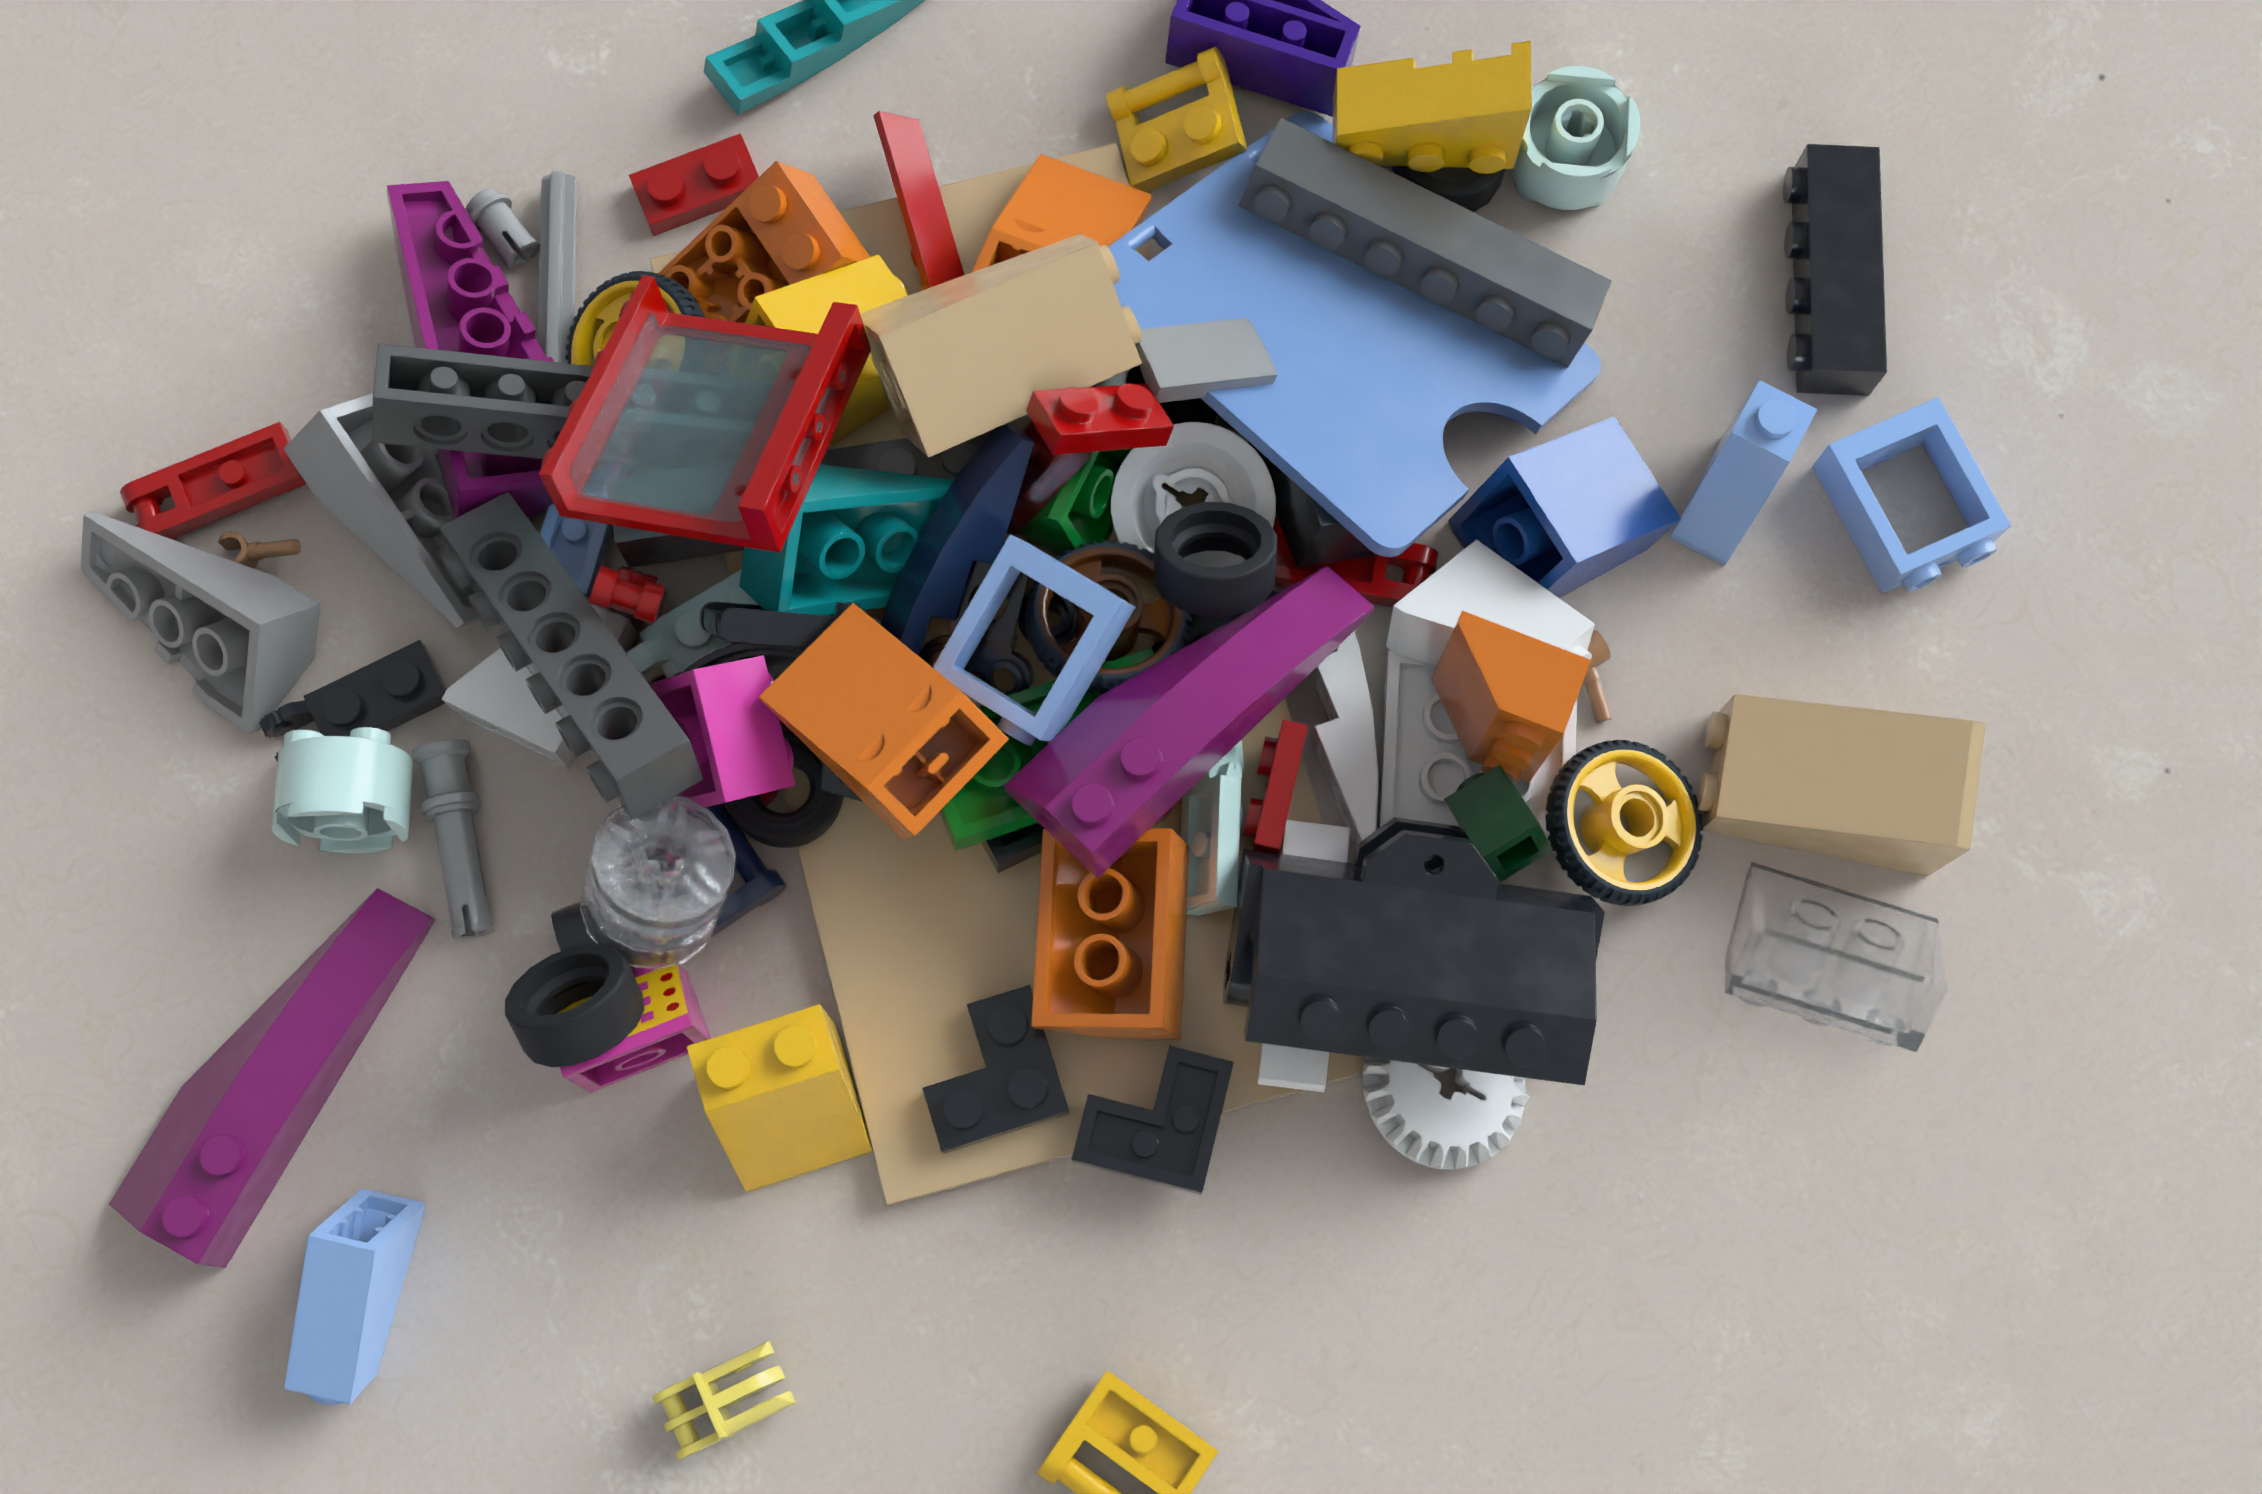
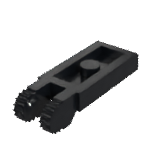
[259,640,447,762]

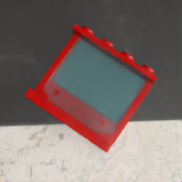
[539,275,872,553]

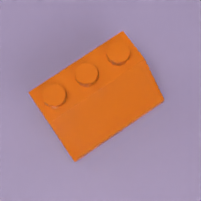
[1431,610,1591,784]
[1031,828,1189,1040]

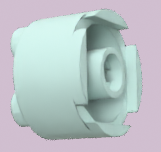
[1510,66,1640,210]
[272,727,413,853]

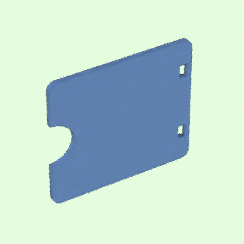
[1108,111,1601,557]

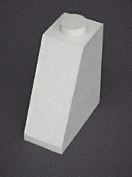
[1386,539,1595,666]
[442,600,640,769]

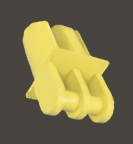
[652,1340,796,1461]

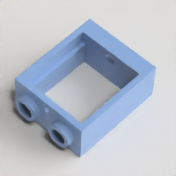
[1812,397,2011,594]
[933,534,1136,746]

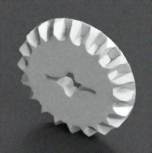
[1111,422,1276,568]
[1362,1057,1530,1170]

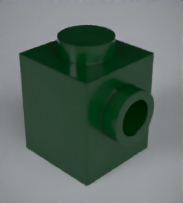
[1444,764,1553,883]

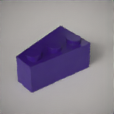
[1165,0,1361,117]

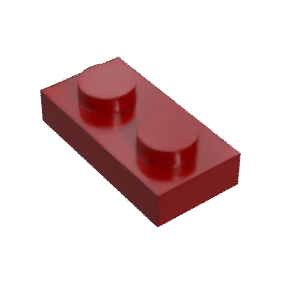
[629,133,759,236]
[1026,383,1174,455]
[1243,719,1308,853]

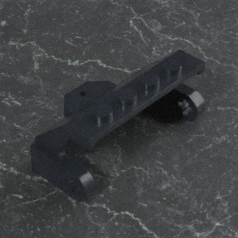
[1223,817,1605,1086]

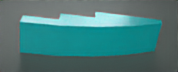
[703,0,925,115]

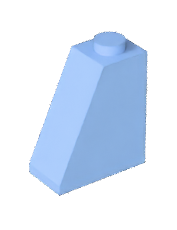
[1669,380,1817,566]
[284,1188,426,1405]

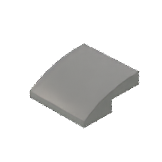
[1135,318,1278,403]

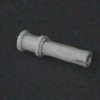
[412,739,495,939]

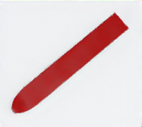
[873,111,994,435]

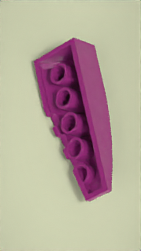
[387,181,554,519]
[1004,566,1374,878]
[109,888,436,1268]

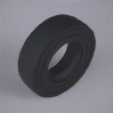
[727,731,844,848]

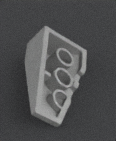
[283,393,479,628]
[81,512,320,734]

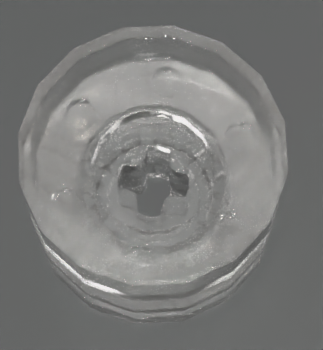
[580,796,736,969]

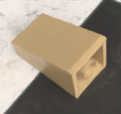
[860,234,1142,458]
[1696,694,1986,876]

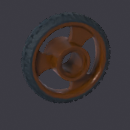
[1025,540,1192,695]

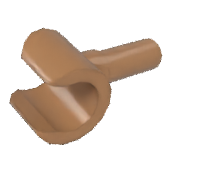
[218,531,301,569]
[1583,630,1612,723]

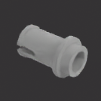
[466,188,540,269]

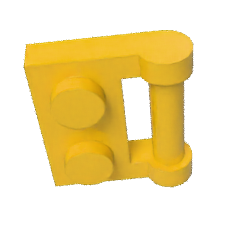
[1106,47,1247,192]
[1036,1370,1219,1494]

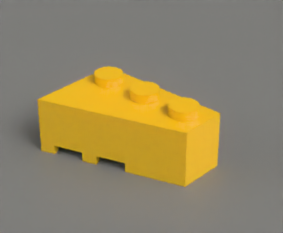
[1332,41,1532,174]

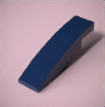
[880,423,1034,656]

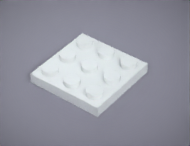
[1378,650,1577,853]

